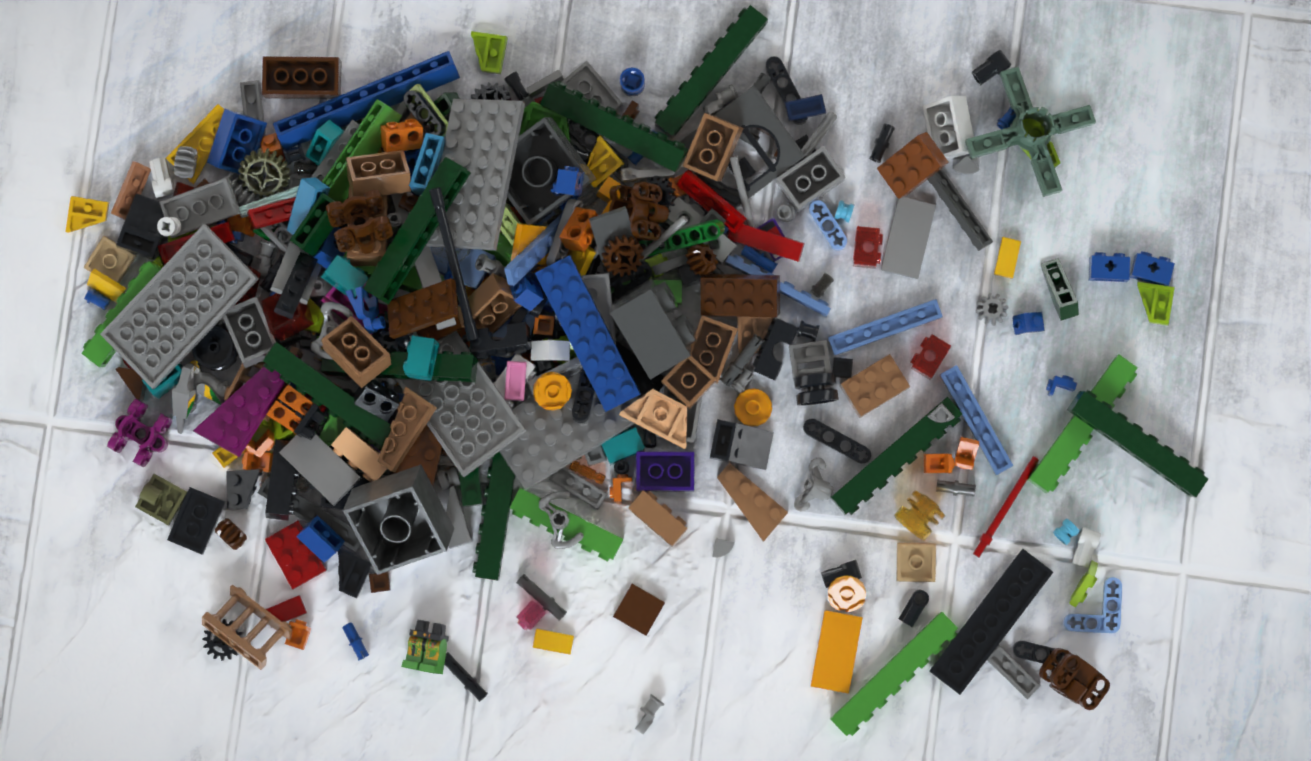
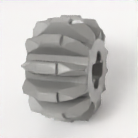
[174,146,198,178]
[976,293,1009,326]

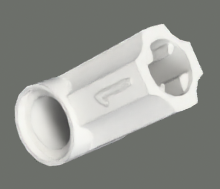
[149,158,175,198]
[1072,527,1101,568]

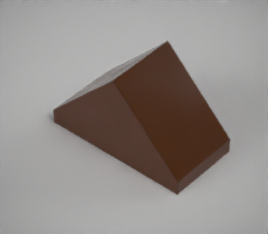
[116,367,146,401]

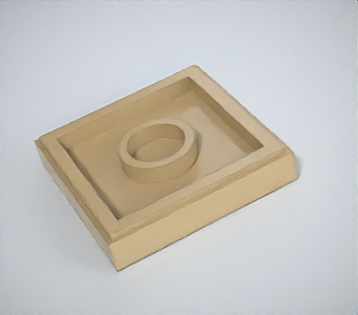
[83,236,137,283]
[896,543,936,582]

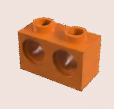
[380,119,423,152]
[559,207,598,252]

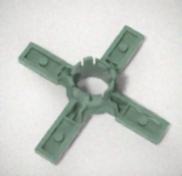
[965,67,1096,197]

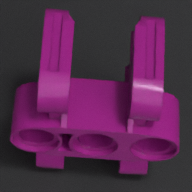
[107,399,173,467]

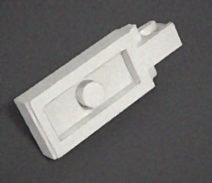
[621,166,675,182]

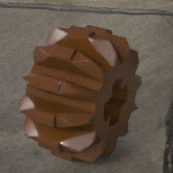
[685,243,718,276]
[215,518,247,550]

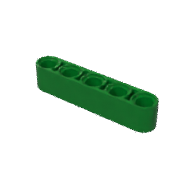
[638,219,725,257]

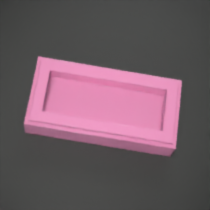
[505,361,527,401]

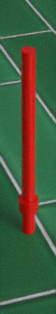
[973,456,1039,558]

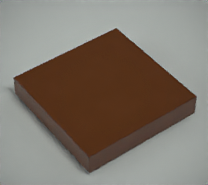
[613,584,665,636]

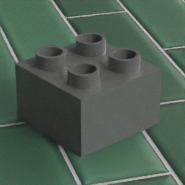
[507,117,596,225]
[610,277,696,379]
[343,464,455,575]

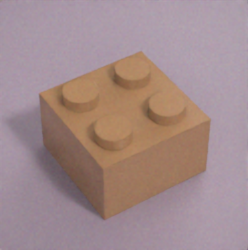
[661,356,716,409]

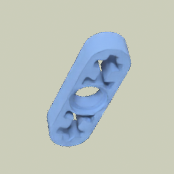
[809,200,847,251]

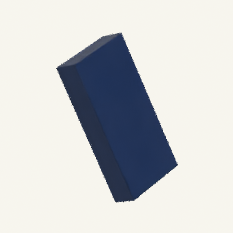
[785,94,826,122]

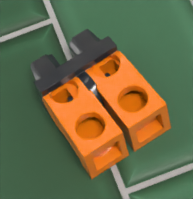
[266,384,327,440]

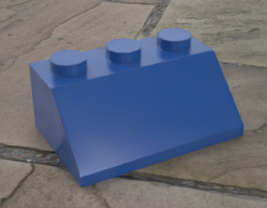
[207,109,267,174]

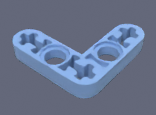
[1063,577,1122,633]

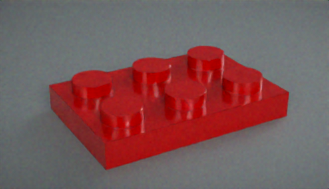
[265,520,327,590]

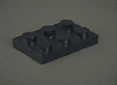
[167,487,226,555]

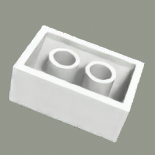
[923,96,974,159]

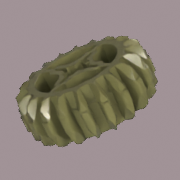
[238,148,290,199]

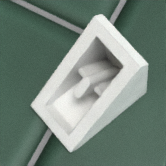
[531,340,570,361]

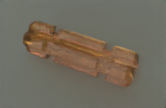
[569,461,606,484]

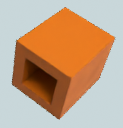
[533,315,555,338]

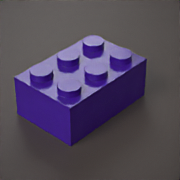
[636,452,694,492]

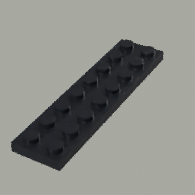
[929,549,1054,695]

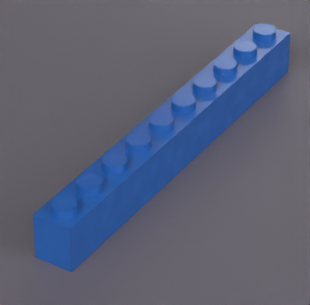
[273,51,460,149]

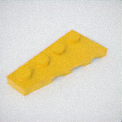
[166,104,224,185]

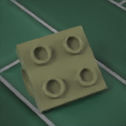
[135,474,187,526]

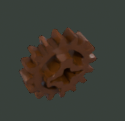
[601,235,644,277]

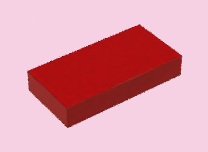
[266,595,307,628]

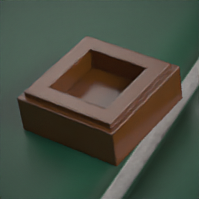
[369,571,391,593]

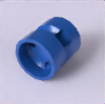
[620,67,645,97]

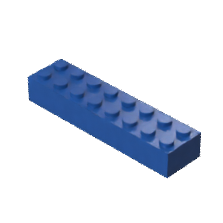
[535,255,641,412]

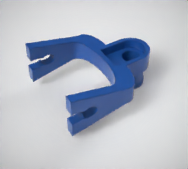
[345,286,386,334]

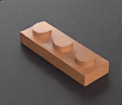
[111,161,151,220]

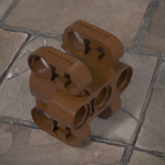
[609,182,669,241]
[326,190,393,254]
[1039,648,1110,710]

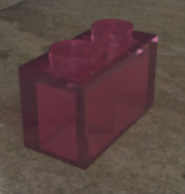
[516,600,548,631]

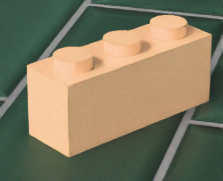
[331,427,388,482]

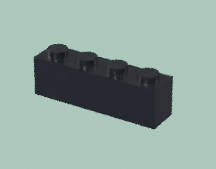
[265,439,299,521]

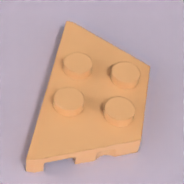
[619,389,687,449]

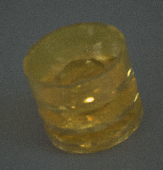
[893,490,945,541]

